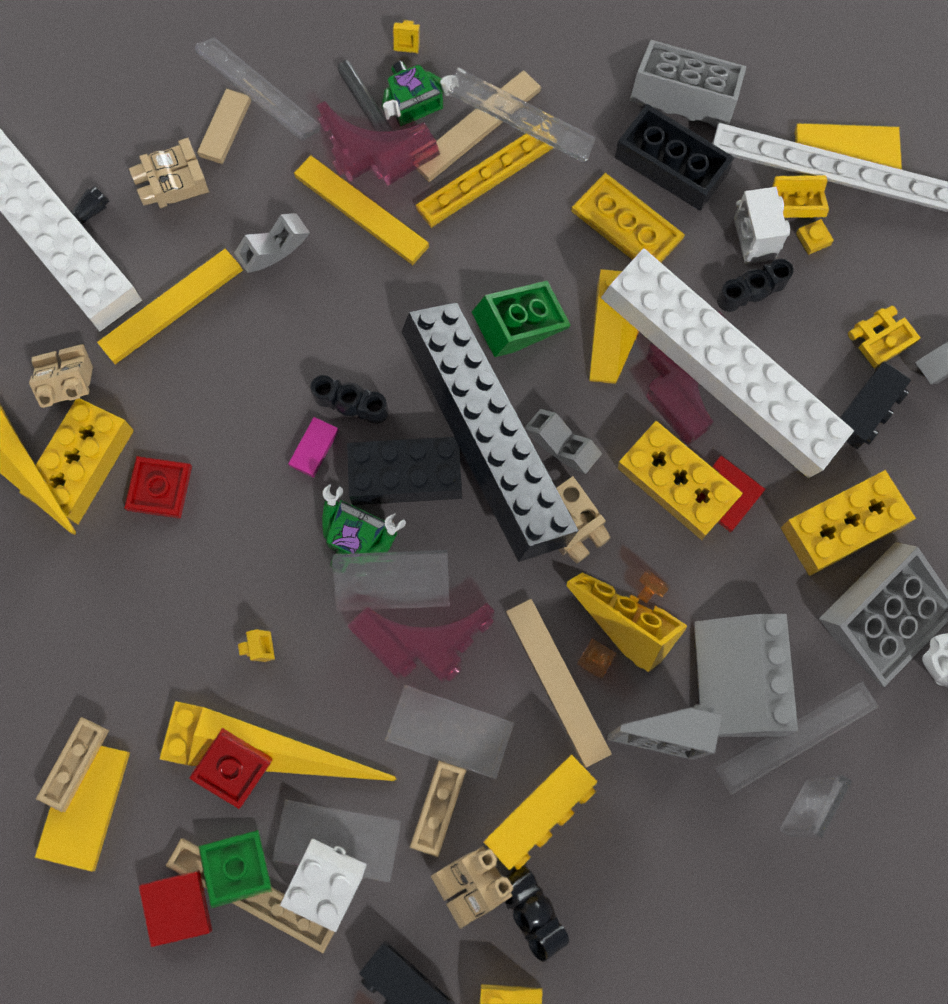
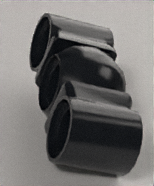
[717,258,794,312]
[311,375,389,424]
[504,866,569,962]

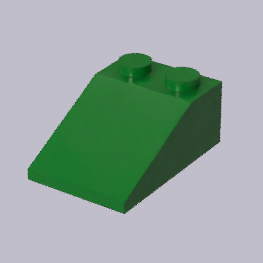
[471,281,571,358]

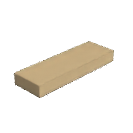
[197,89,251,164]
[36,717,109,812]
[410,761,467,857]

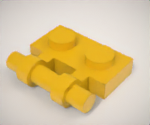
[848,305,921,369]

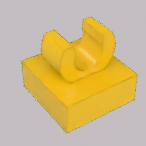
[393,20,420,53]
[238,629,275,662]

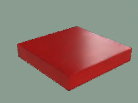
[124,456,192,519]
[695,456,765,533]
[189,728,272,809]
[139,870,213,947]

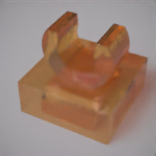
[637,569,670,604]
[577,639,617,679]

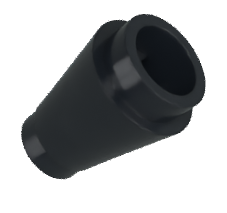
[71,186,110,224]

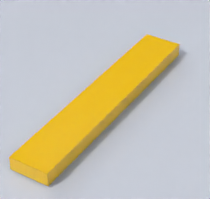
[416,124,556,228]
[294,155,429,265]
[97,248,243,365]

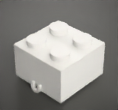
[734,187,790,264]
[280,838,366,932]

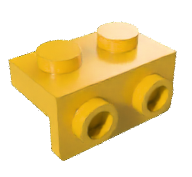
[772,176,829,218]

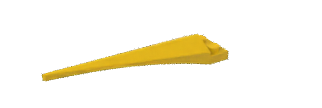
[0,404,76,535]
[160,701,396,781]

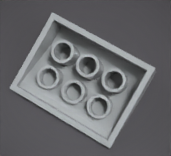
[630,40,747,128]
[819,542,948,687]
[694,614,798,737]
[607,704,722,760]

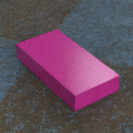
[288,417,339,478]

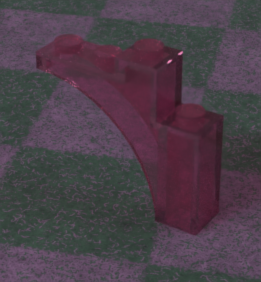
[317,101,441,186]
[646,310,726,446]
[347,603,495,683]

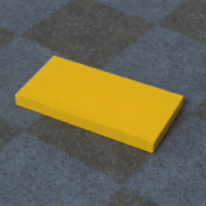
[795,123,902,174]
[571,173,685,262]
[35,746,130,871]

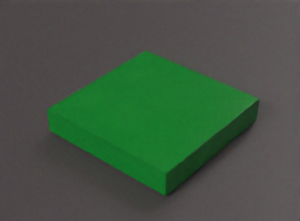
[199,830,272,908]

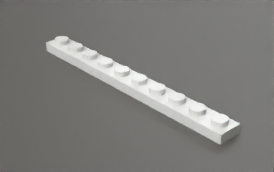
[713,123,948,212]

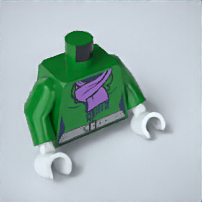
[382,61,459,127]
[322,484,406,573]

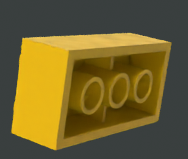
[19,398,134,525]
[618,421,743,540]
[781,470,916,576]
[483,755,598,870]

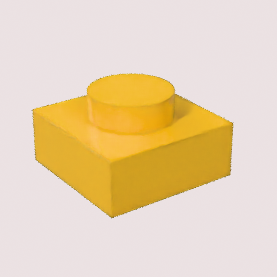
[796,219,834,255]

